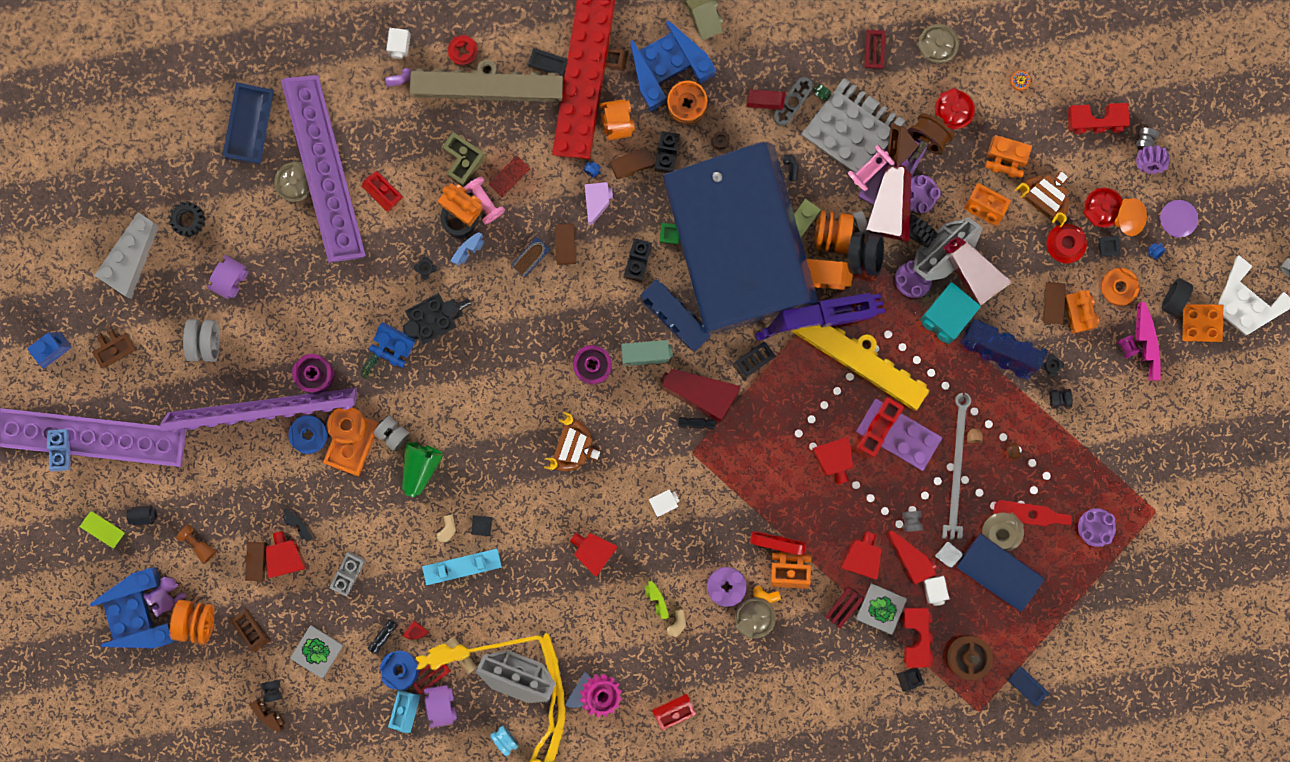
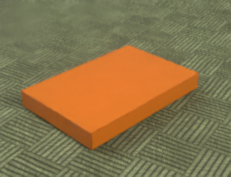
[323,417,380,477]

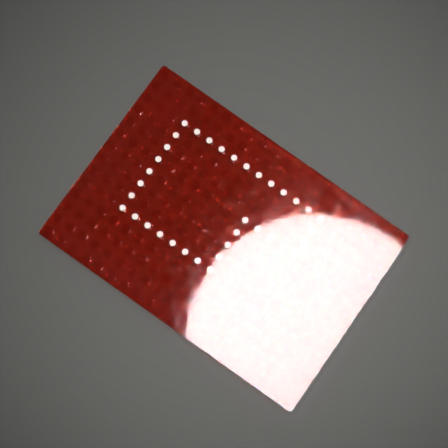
[692,267,1156,712]

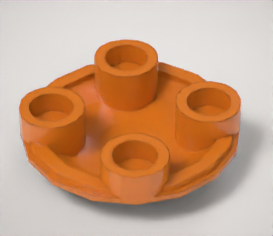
[1115,198,1147,236]

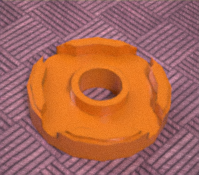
[1101,268,1140,306]
[327,407,366,444]

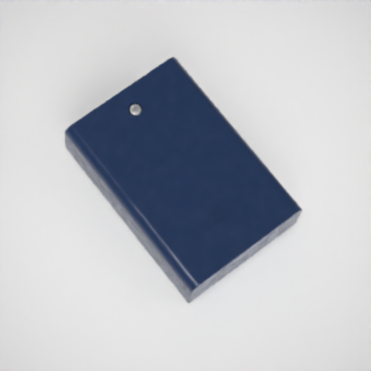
[662,141,818,334]

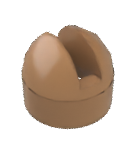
[967,428,983,443]

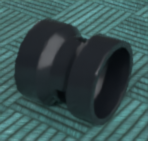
[1049,389,1073,409]
[260,680,283,703]

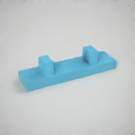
[422,549,502,585]

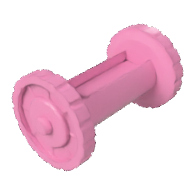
[848,145,895,191]
[464,177,505,224]

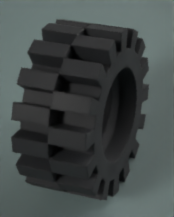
[168,201,206,237]
[909,214,938,248]

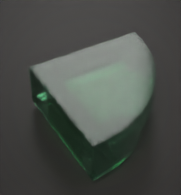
[360,353,379,379]

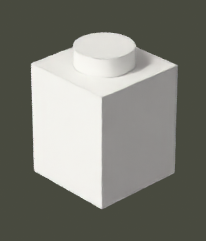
[387,28,410,59]
[649,489,680,517]
[923,576,949,606]

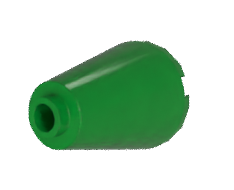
[402,442,443,497]

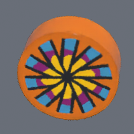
[1010,71,1030,91]

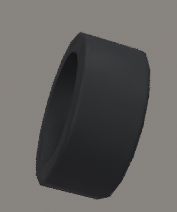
[440,208,477,238]
[1161,278,1193,317]

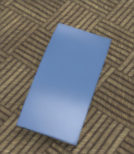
[451,232,484,266]
[47,429,70,472]

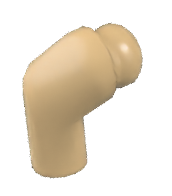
[437,514,456,542]
[667,609,686,637]

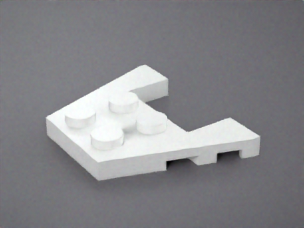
[1218,256,1290,336]

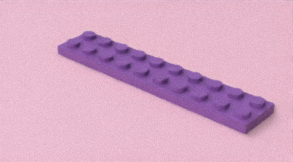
[281,75,366,263]
[160,387,358,432]
[0,408,187,467]

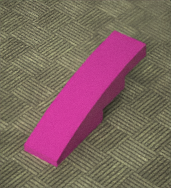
[1135,302,1161,381]

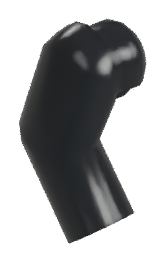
[783,154,799,181]

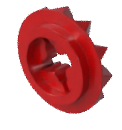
[448,35,478,66]

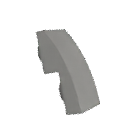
[330,551,366,597]

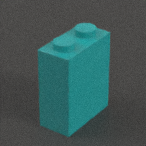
[919,282,981,345]

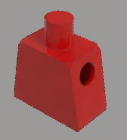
[812,437,853,485]
[266,531,307,578]
[840,531,881,580]
[569,532,618,577]

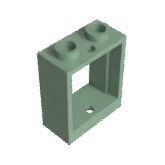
[621,340,673,366]

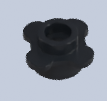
[414,257,437,280]
[1041,354,1064,377]

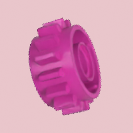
[579,674,622,718]

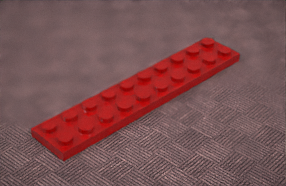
[552,0,616,160]

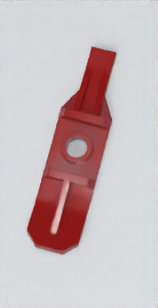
[993,500,1072,526]

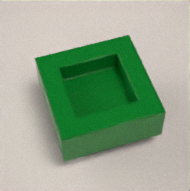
[659,223,679,245]

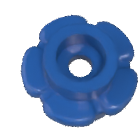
[583,161,601,178]
[1148,243,1166,260]

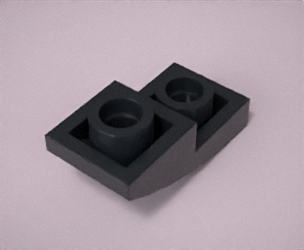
[655,131,680,173]
[624,238,652,282]
[283,508,316,542]

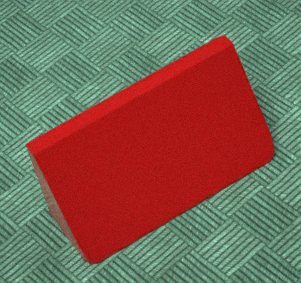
[361,171,403,213]
[652,694,697,731]

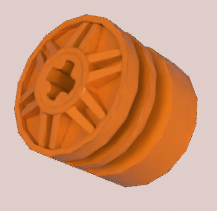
[667,80,708,125]
[814,210,854,254]
[170,600,215,645]

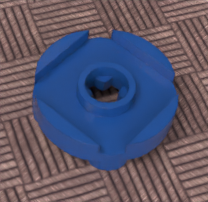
[288,415,328,454]
[380,651,420,690]

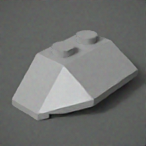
[913,217,982,281]
[476,650,556,703]

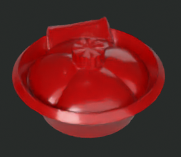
[935,87,975,129]
[1083,187,1123,227]
[1046,224,1088,264]

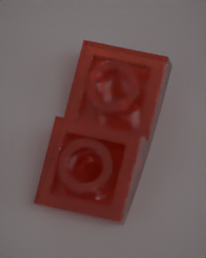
[489,155,531,197]

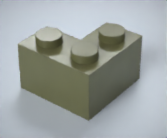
[683,0,723,40]
[442,132,486,188]

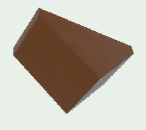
[888,123,918,164]

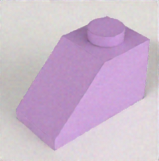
[585,182,613,225]

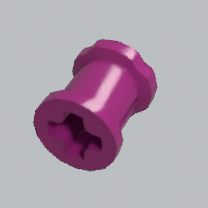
[1117,334,1141,359]

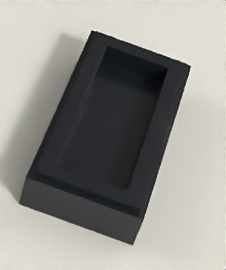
[527,48,568,78]

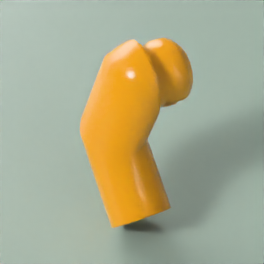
[753,586,781,603]

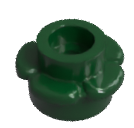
[813,84,831,101]

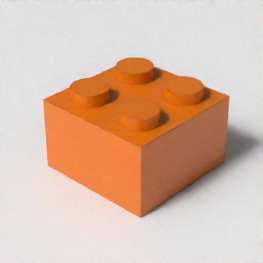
[807,259,853,290]

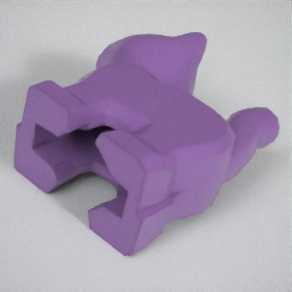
[143,576,186,617]

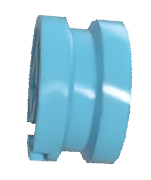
[490,725,519,757]

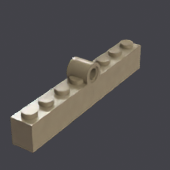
[410,59,563,102]

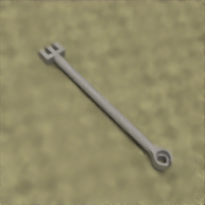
[942,393,971,540]

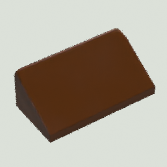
[245,542,267,581]

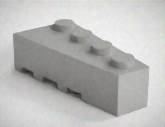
[94,212,159,299]

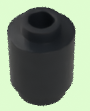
[126,505,157,526]

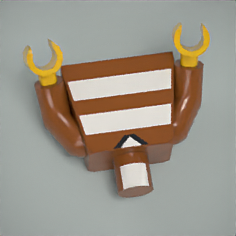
[1015,172,1069,227]
[544,412,601,472]

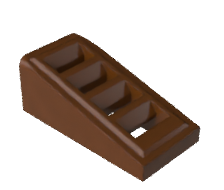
[605,48,628,71]
[231,609,271,652]

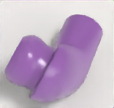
[385,68,412,86]

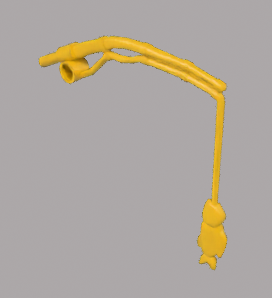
[416,633,565,762]

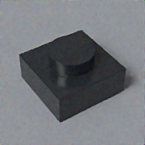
[1098,236,1121,257]
[471,515,493,536]

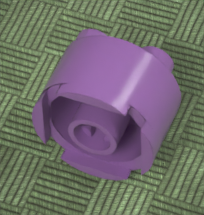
[207,255,249,299]
[707,567,746,607]
[424,685,457,728]

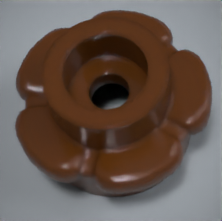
[711,132,730,151]
[1006,442,1021,461]

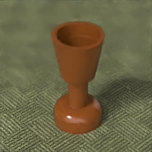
[176,524,217,565]

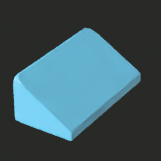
[388,690,420,733]

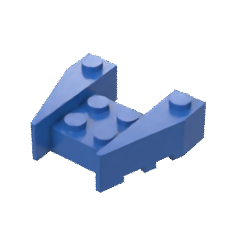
[631,20,716,112]
[90,567,177,648]

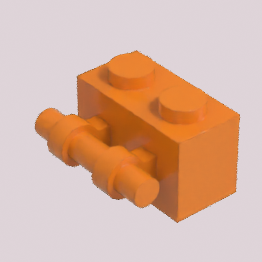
[985,135,1032,178]
[437,183,484,227]
[1065,290,1099,334]
[771,551,811,589]

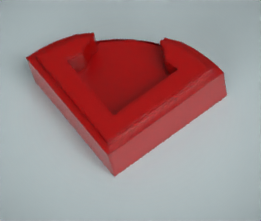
[402,620,429,640]

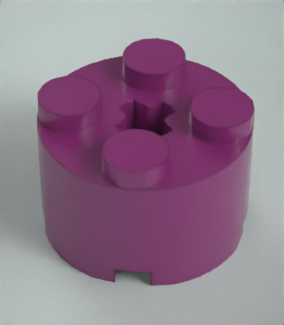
[573,345,612,385]
[292,354,335,394]

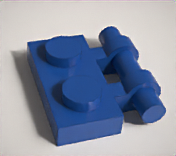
[369,322,416,368]

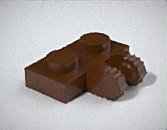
[92,326,136,369]

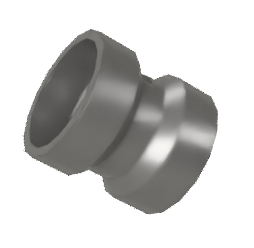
[1136,128,1159,150]
[902,511,923,532]

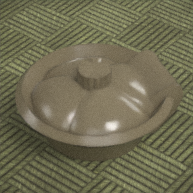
[917,24,959,63]
[274,161,310,202]
[982,512,1024,551]
[735,597,776,639]

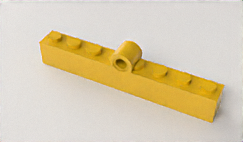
[790,325,930,411]

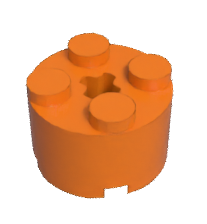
[600,99,635,141]

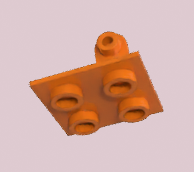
[1183,304,1224,342]

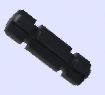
[678,417,716,429]
[368,619,398,654]

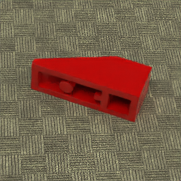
[886,530,937,585]

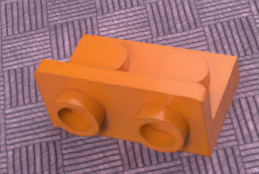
[964,183,1011,226]

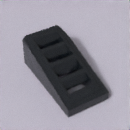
[733,341,776,380]

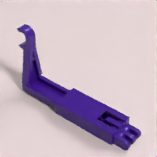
[755,293,886,341]

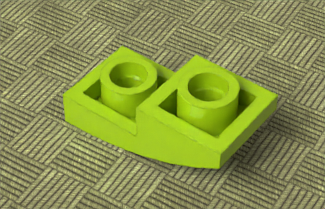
[79,511,125,549]
[645,581,669,619]

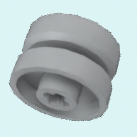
[183,319,220,362]

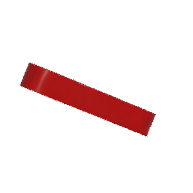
[750,531,806,555]

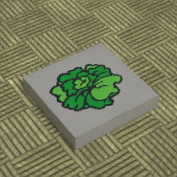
[856,583,907,635]
[290,625,344,679]

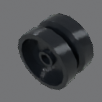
[848,232,884,276]

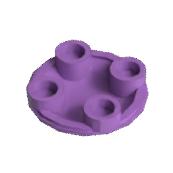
[910,175,940,213]
[1159,200,1198,238]
[895,260,932,298]
[1078,508,1116,547]

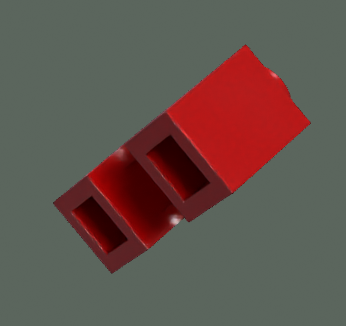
[1067,103,1130,135]
[856,397,904,458]
[902,607,934,668]

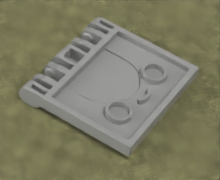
[801,78,906,174]

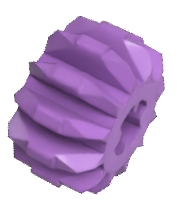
[1136,145,1170,175]

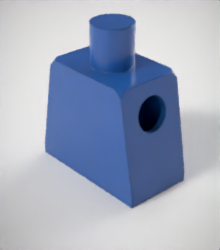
[27,332,72,369]

